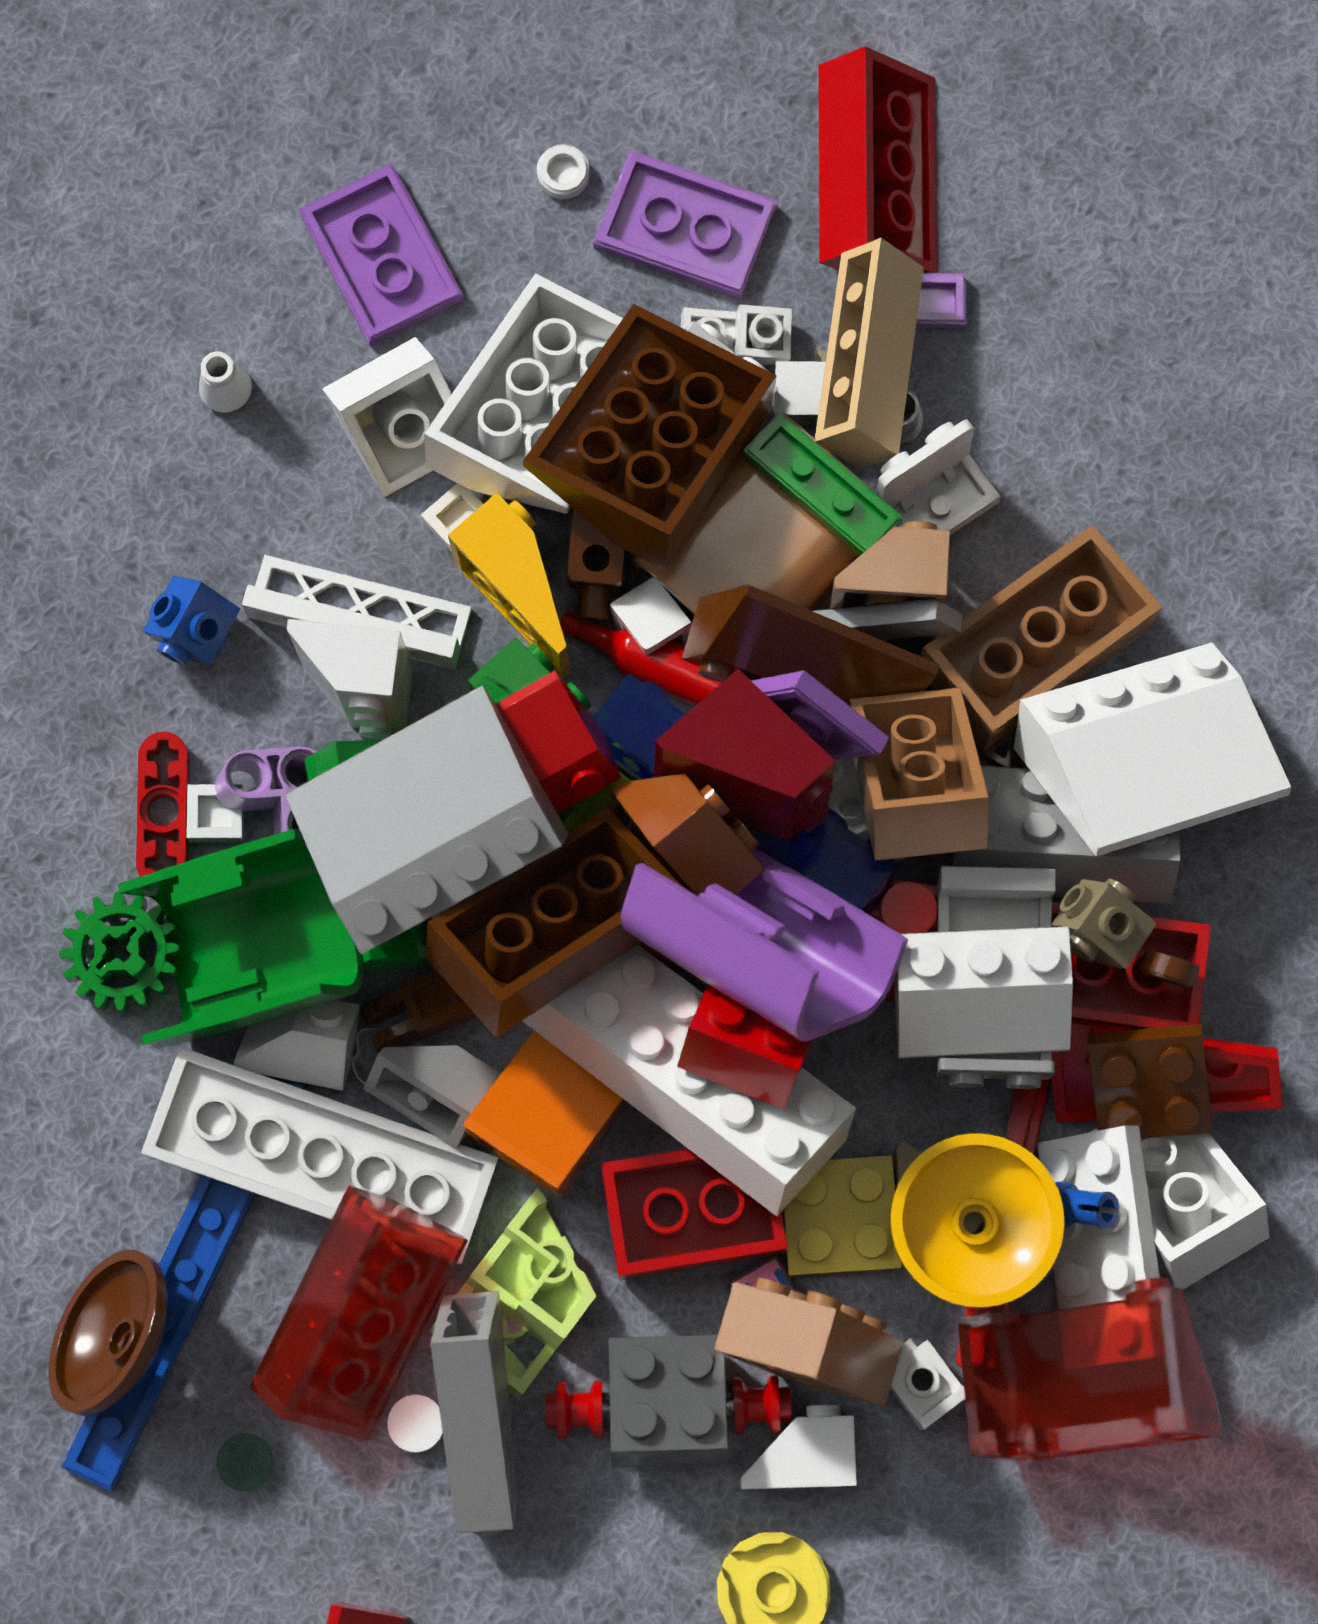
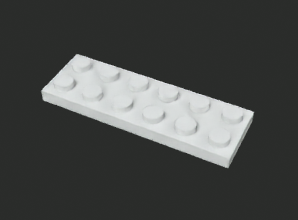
[141,1047,499,1265]

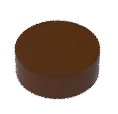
[1140,950,1200,988]

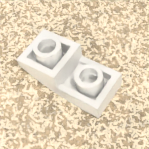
[681,304,792,365]

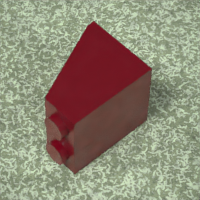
[654,669,836,841]

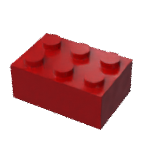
[601,1149,788,1281]

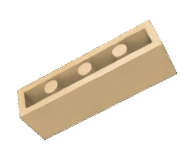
[814,238,924,469]

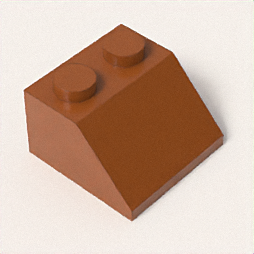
[611,774,765,897]

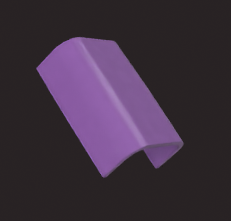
[621,848,909,1042]

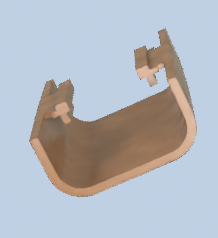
[630,413,869,614]

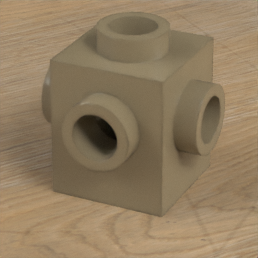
[1051,878,1157,969]

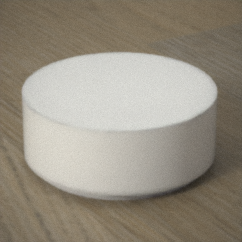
[537,145,590,199]
[387,1395,443,1453]

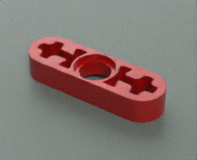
[136,731,190,877]

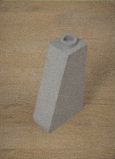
[430,1291,518,1536]

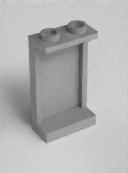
[936,866,1055,1089]

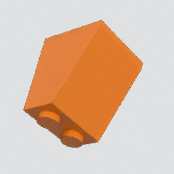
[462,1030,627,1199]

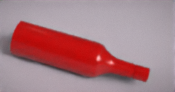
[560,611,721,707]

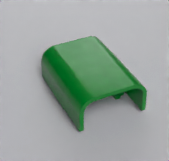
[118,829,363,1046]

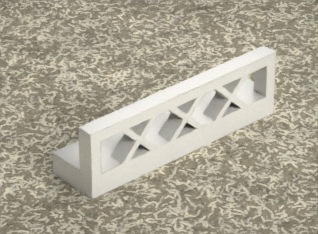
[242,555,472,670]

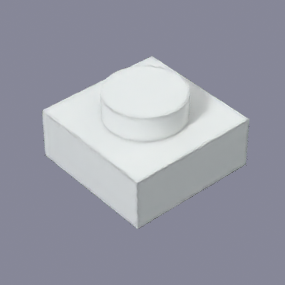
[421,483,483,552]
[187,784,244,843]

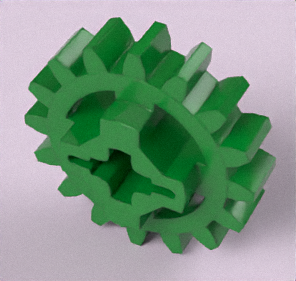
[59,892,183,1014]

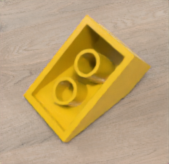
[448,493,570,679]

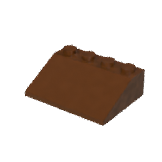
[523,304,777,570]

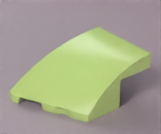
[429,1188,596,1400]

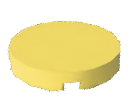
[717,1532,830,1624]

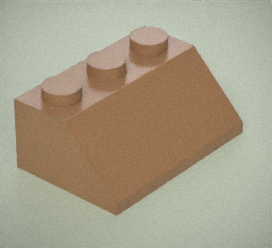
[830,521,950,638]

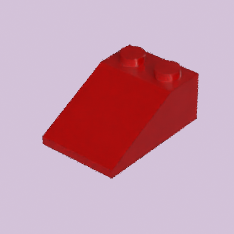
[677,984,814,1110]

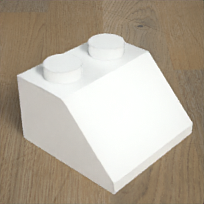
[323,337,452,498]

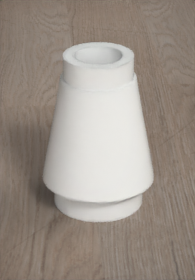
[199,351,252,413]

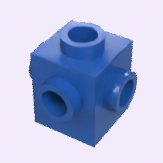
[142,576,241,666]

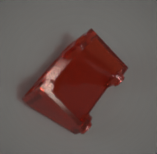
[957,1278,1222,1461]

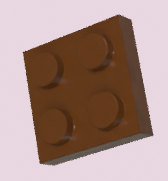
[1088,1024,1213,1139]

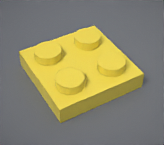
[783,1155,901,1277]

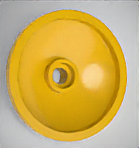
[890,1134,1064,1308]

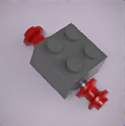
[545,1335,791,1467]

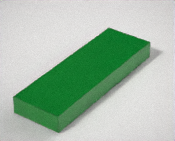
[742,412,904,556]

